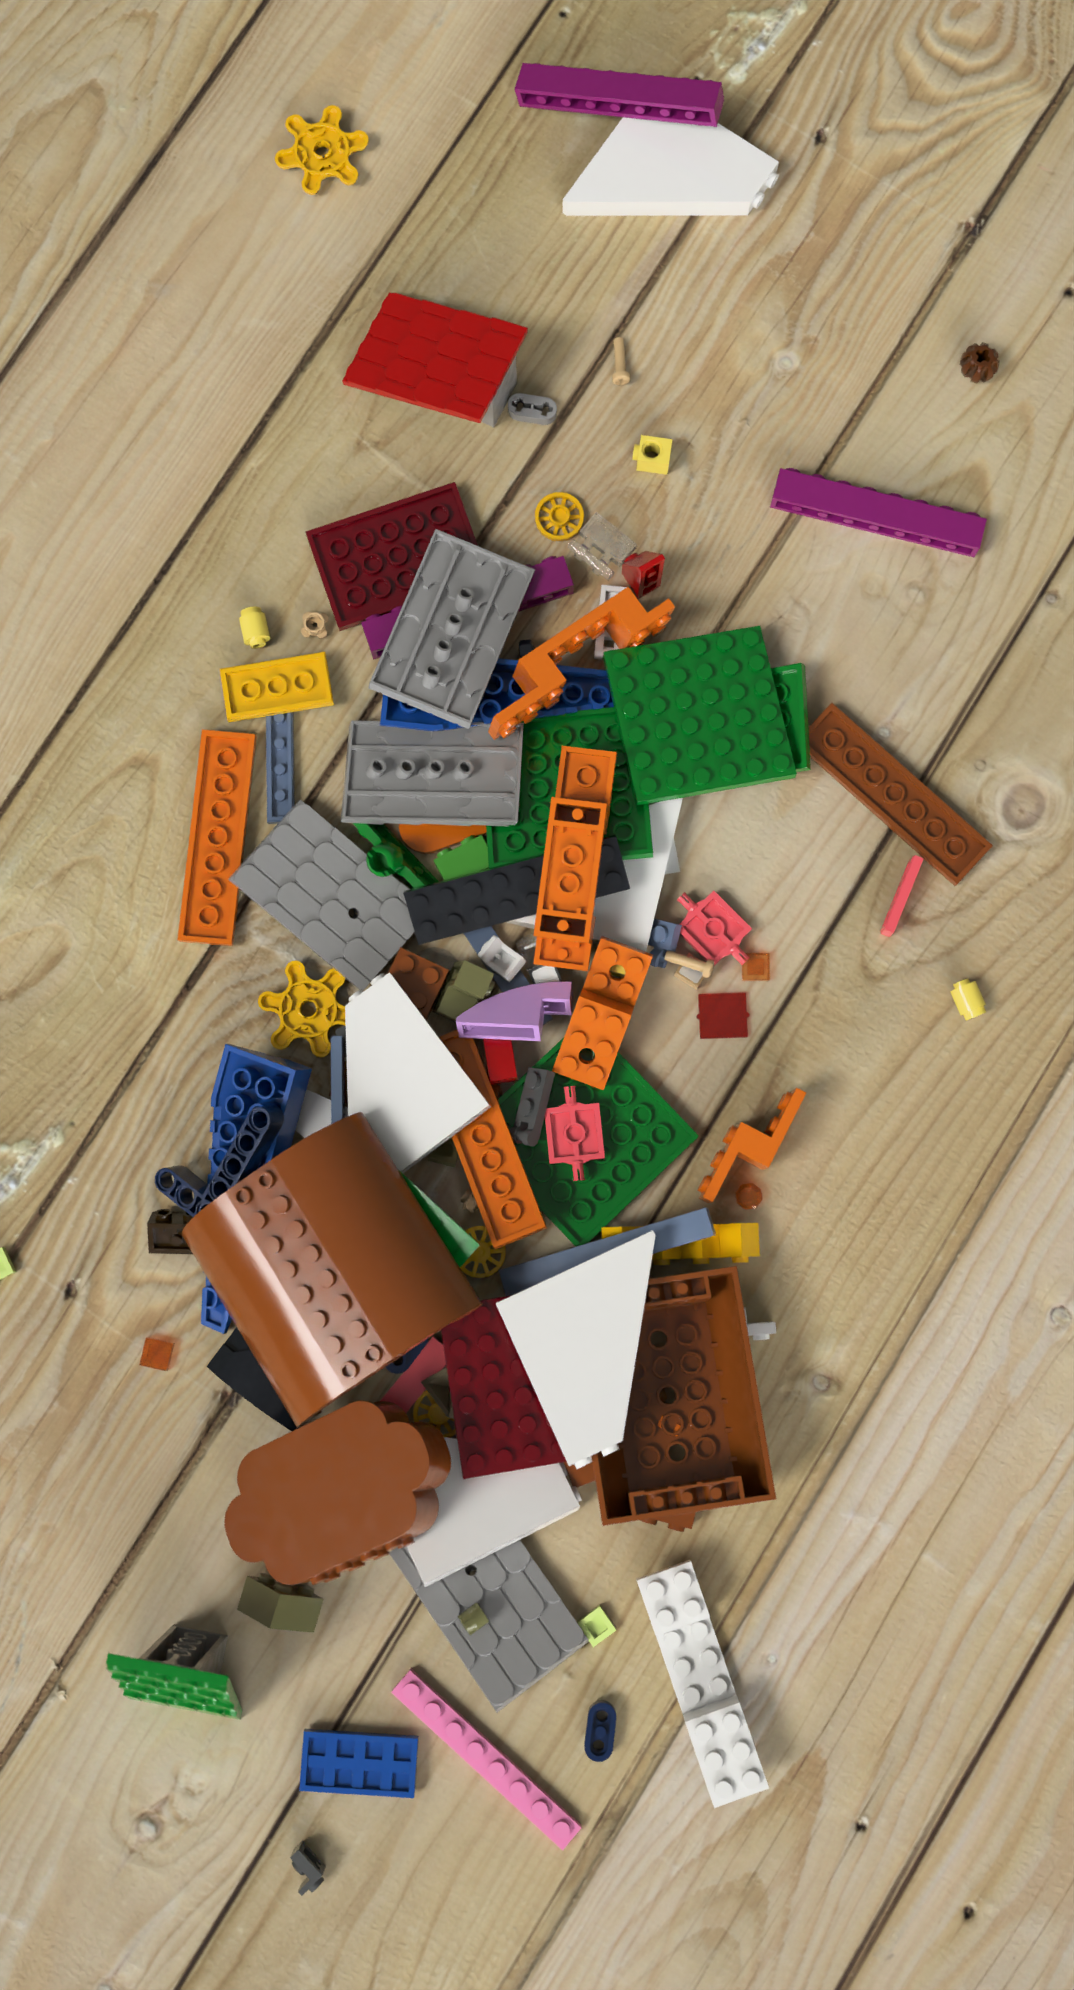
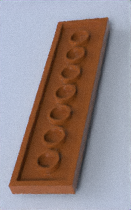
[809,703,993,886]

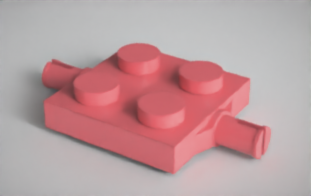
[677,891,752,966]
[545,1086,605,1181]

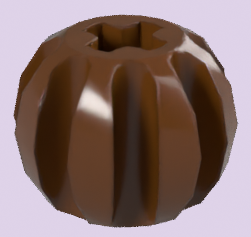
[960,342,1000,383]

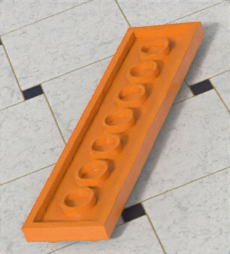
[177,729,257,946]
[439,1030,547,1250]

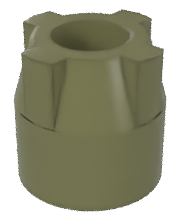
[457,1602,489,1636]

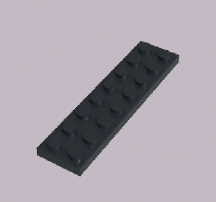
[403,835,630,945]

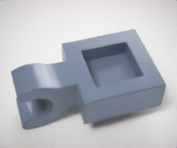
[648,918,682,968]

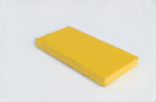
[220,652,334,722]

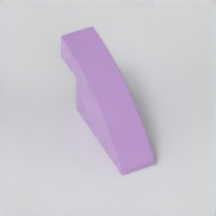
[456,982,574,1041]

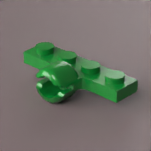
[353,823,439,889]

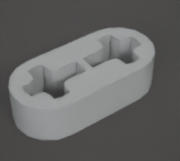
[508,393,557,425]

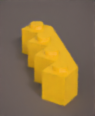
[601,1223,760,1265]

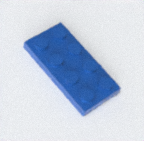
[299,1729,419,1798]

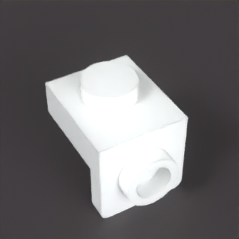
[478,935,527,983]
[744,1307,776,1340]

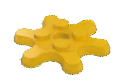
[275,105,369,195]
[258,960,346,1058]

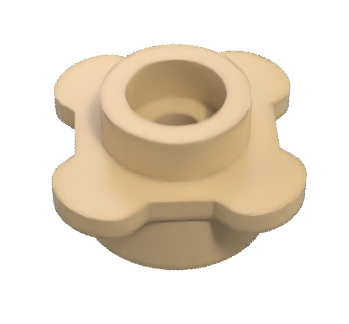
[301,612,329,639]

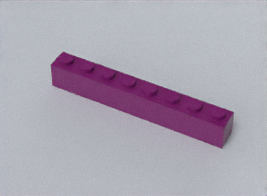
[515,63,724,127]
[770,468,987,558]
[361,556,574,660]

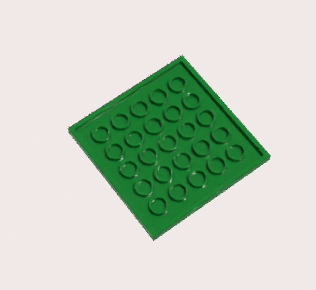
[603,626,797,806]
[486,707,653,868]
[498,1037,699,1247]

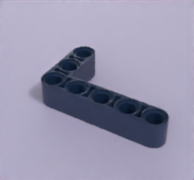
[155,1105,284,1217]

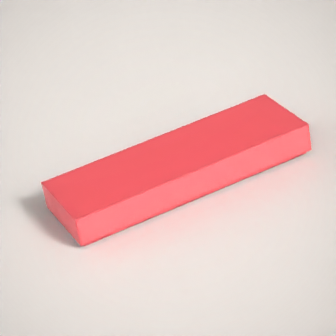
[880,855,924,937]
[380,1336,446,1413]

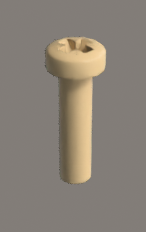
[612,337,630,385]
[664,950,714,978]

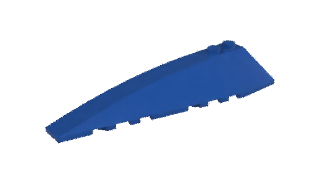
[380,658,614,732]
[201,1044,312,1334]

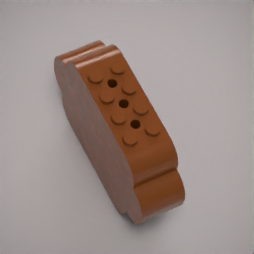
[224,1401,451,1585]

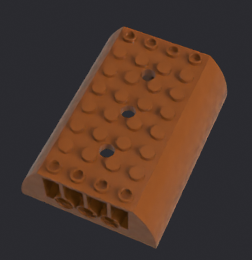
[592,1266,776,1526]

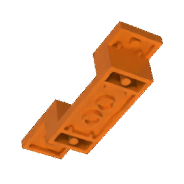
[488,587,675,740]
[533,746,617,971]

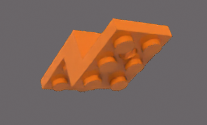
[552,936,653,1090]
[697,1088,806,1204]

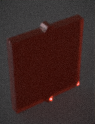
[696,993,750,1039]

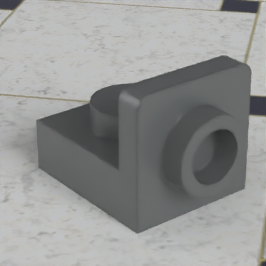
[290,1841,326,1896]

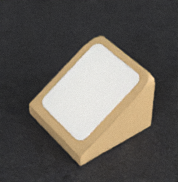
[674,953,705,990]

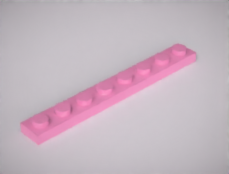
[391,1668,582,1850]

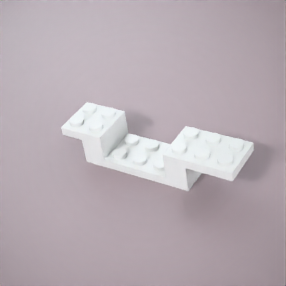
[636,1560,769,1808]

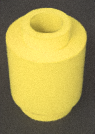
[239,607,270,649]
[950,978,986,1021]

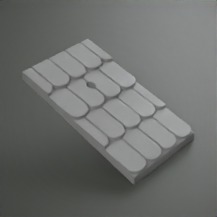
[369,529,535,729]
[341,721,524,827]
[228,800,415,991]
[390,1540,589,1713]

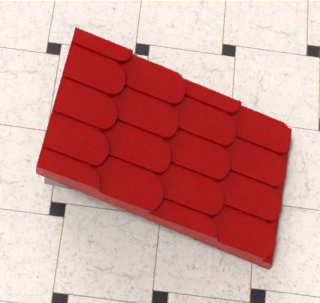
[342,293,528,427]

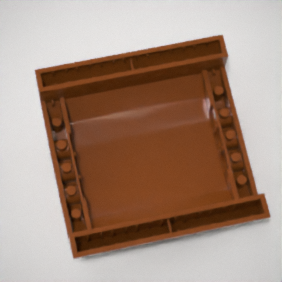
[182,1112,483,1428]

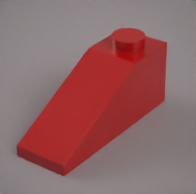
[622,551,665,599]

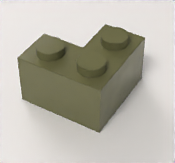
[432,960,495,1022]
[237,1573,324,1633]

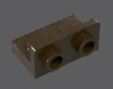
[147,1209,193,1254]

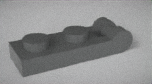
[510,1067,555,1146]

